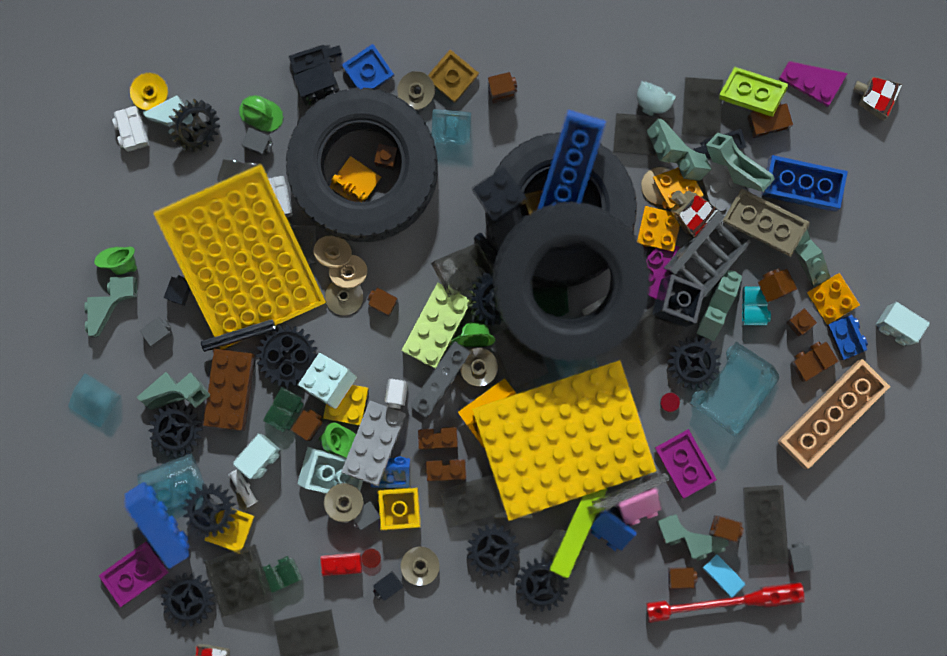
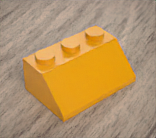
[458,378,516,448]

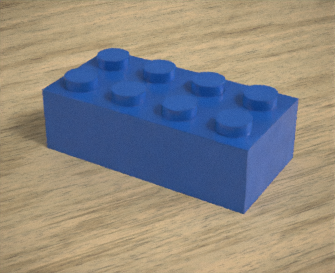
[761,155,848,212]
[125,481,190,568]

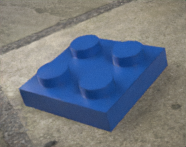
[342,44,395,90]

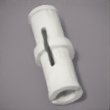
[228,469,258,508]

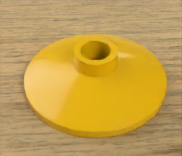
[130,73,168,110]

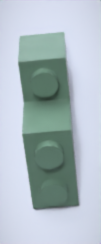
[647,119,712,181]
[706,133,775,192]
[794,230,831,287]
[697,270,742,341]
[85,277,137,337]
[137,372,210,410]
[657,514,729,561]

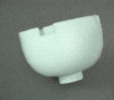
[637,81,676,116]

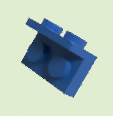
[827,315,868,360]
[371,457,410,488]

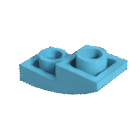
[703,555,746,598]

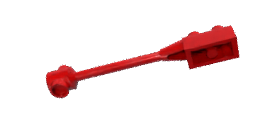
[646,582,805,623]

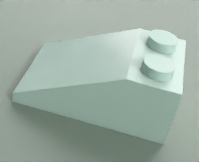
[297,447,363,493]

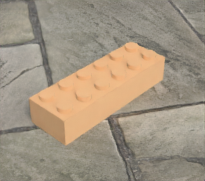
[777,359,890,469]

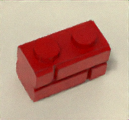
[321,552,362,576]

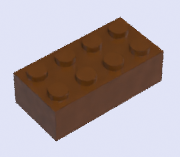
[203,349,255,431]

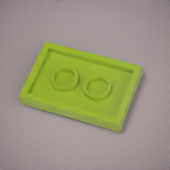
[719,67,788,117]

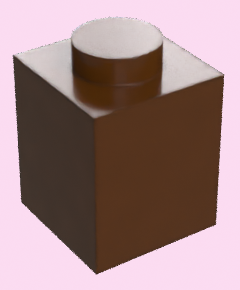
[374,144,399,170]
[367,288,398,317]
[786,308,817,337]
[668,567,697,588]

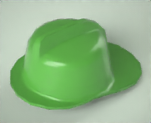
[239,95,283,132]
[94,247,137,275]
[450,322,496,347]
[319,423,356,458]

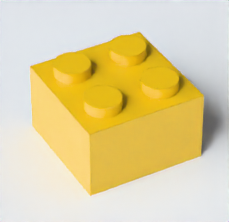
[378,488,421,530]

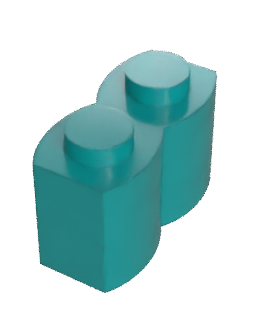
[742,286,771,326]

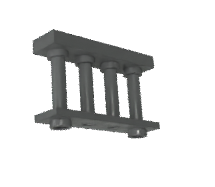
[664,211,751,300]
[410,342,471,418]

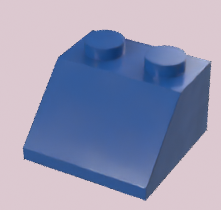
[590,508,636,551]

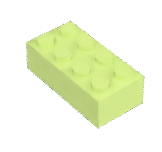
[402,283,472,369]

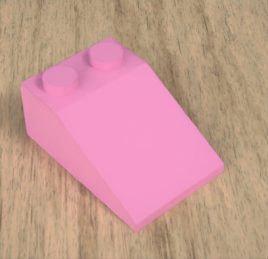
[615,488,661,526]

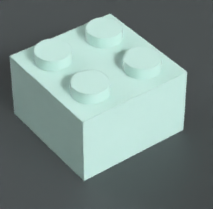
[876,302,930,346]
[298,353,357,409]
[233,434,281,479]

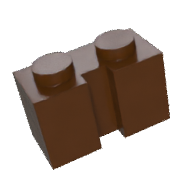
[488,72,518,104]
[747,102,793,138]
[758,268,797,303]
[791,341,839,382]
[291,410,323,441]
[418,427,458,449]
[426,459,466,481]
[709,515,744,542]

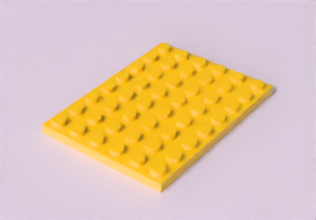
[153,164,326,350]
[472,360,656,521]

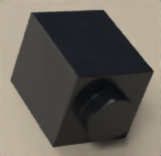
[163,275,191,306]
[373,571,404,601]

